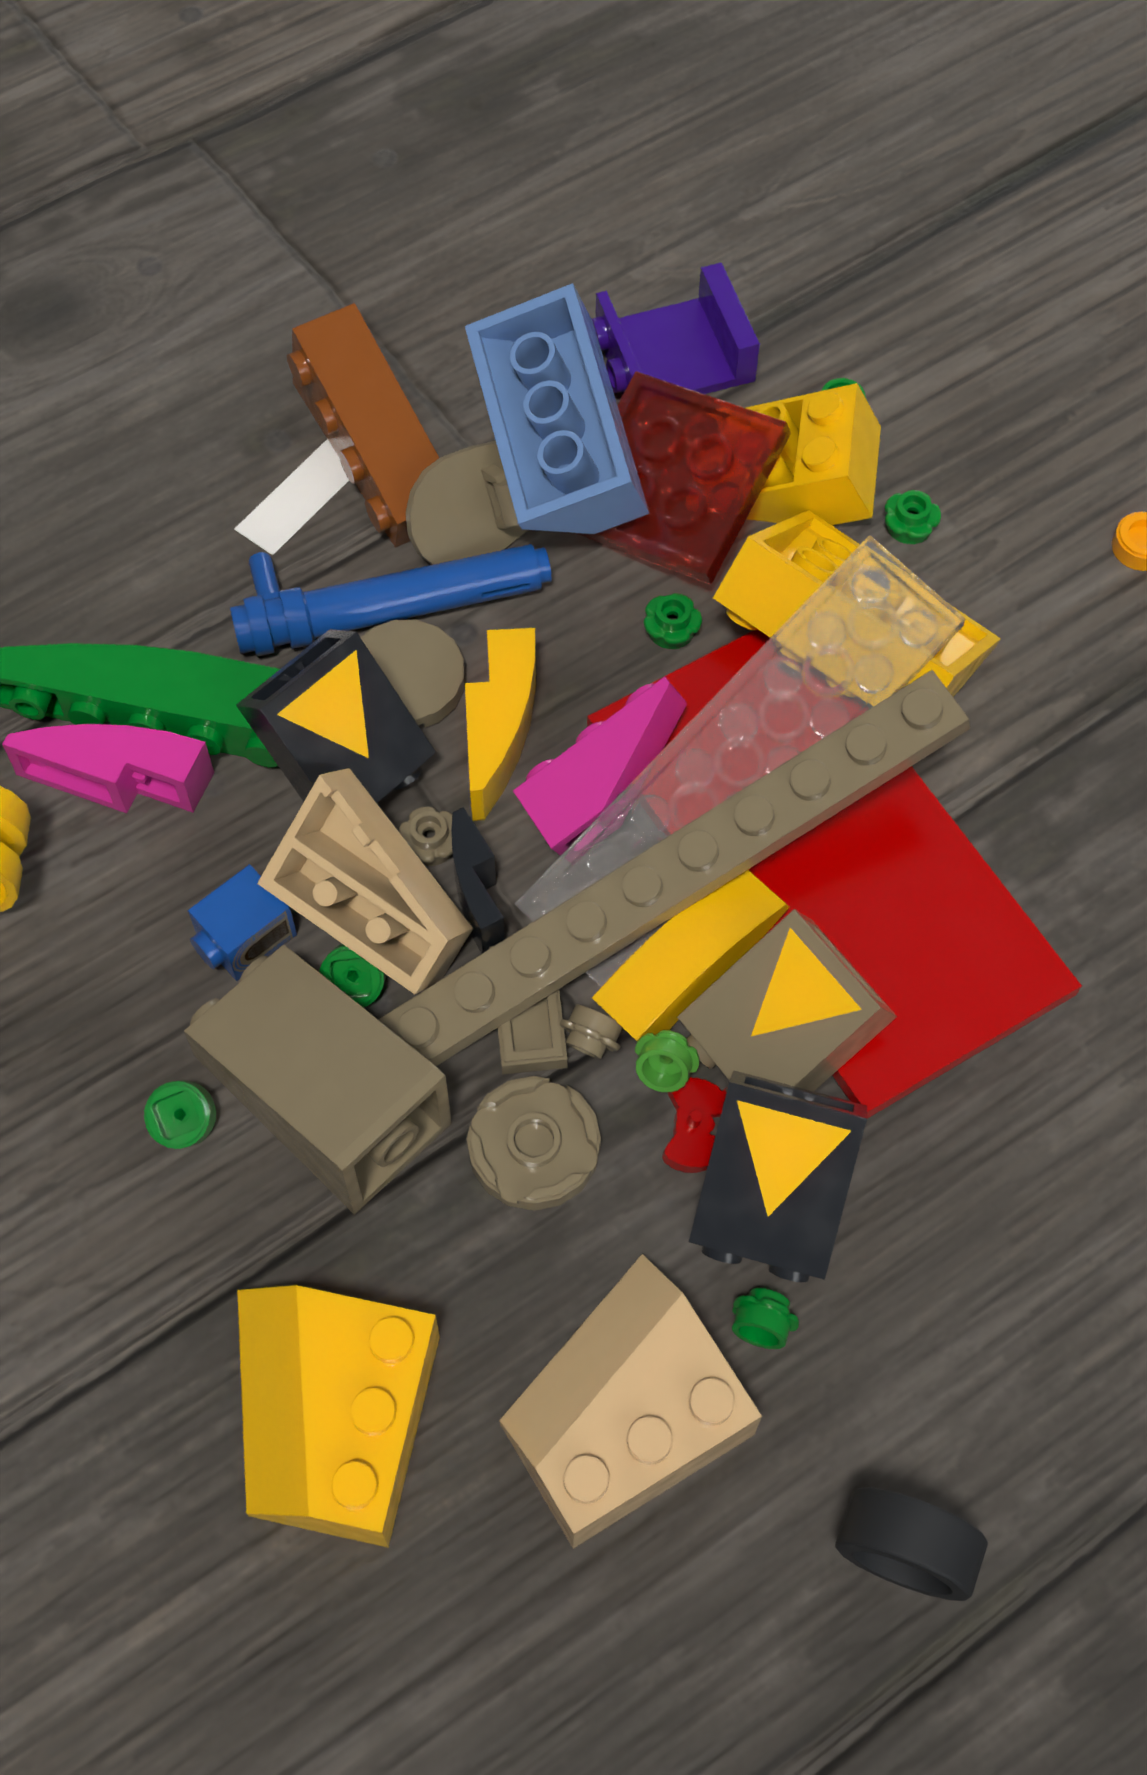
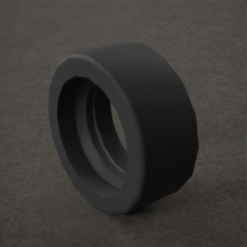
[835,1487,988,1601]

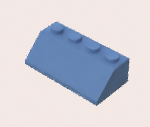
[465,283,649,534]

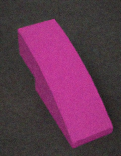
[2,724,214,814]

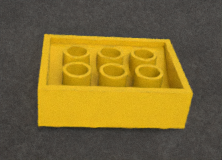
[713,510,1001,707]

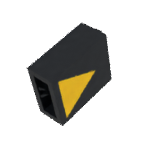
[236,629,436,803]
[689,1071,867,1282]

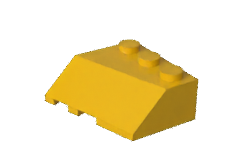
[237,1285,440,1547]

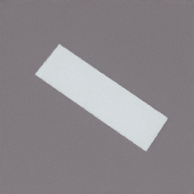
[234,439,349,555]

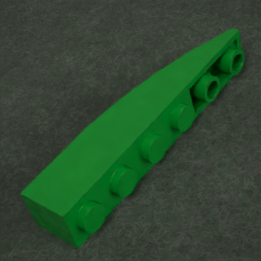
[0,643,280,767]

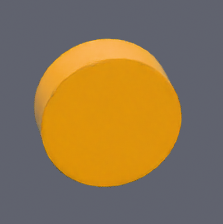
[1112,512,1147,571]

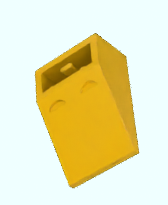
[686,383,881,525]

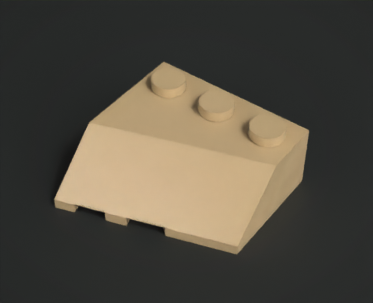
[499,1254,762,1549]

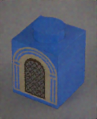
[188,864,297,981]

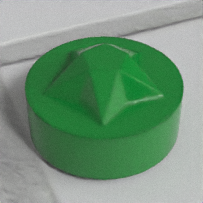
[319,944,386,1008]
[144,1080,216,1149]

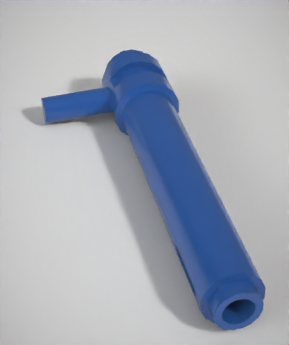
[230,544,552,656]

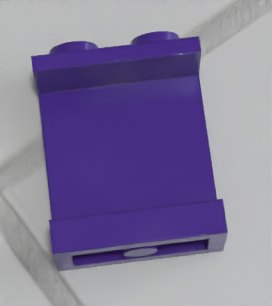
[591,262,760,413]

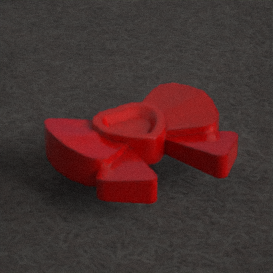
[662,1078,727,1173]

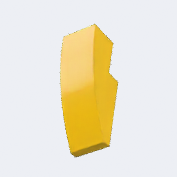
[465,628,536,821]
[592,870,790,1041]

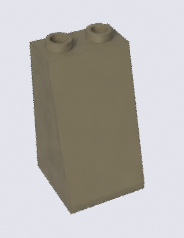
[184,944,452,1215]

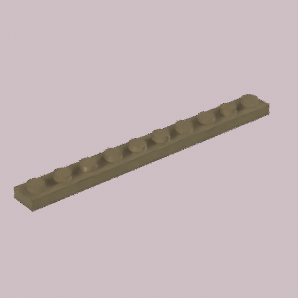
[378,670,970,1066]

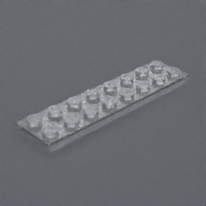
[515,535,965,987]

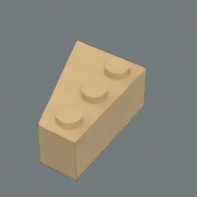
[257,768,473,994]

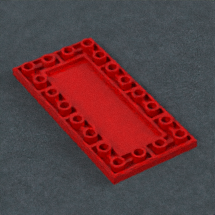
[587,629,1082,1119]

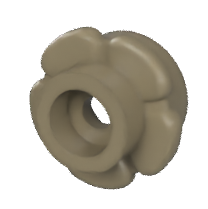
[398,806,453,866]
[560,1004,622,1060]

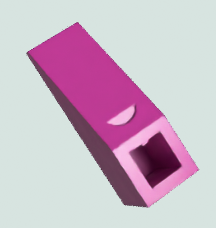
[513,676,687,864]

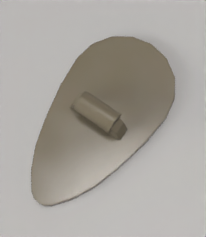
[405,441,528,565]

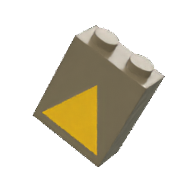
[677,909,897,1093]

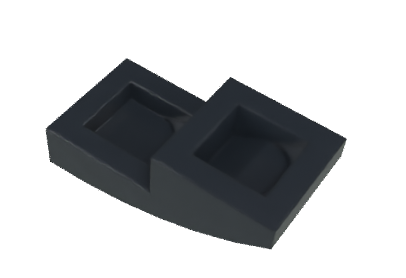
[451,807,505,954]

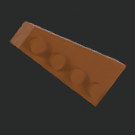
[287,303,439,548]

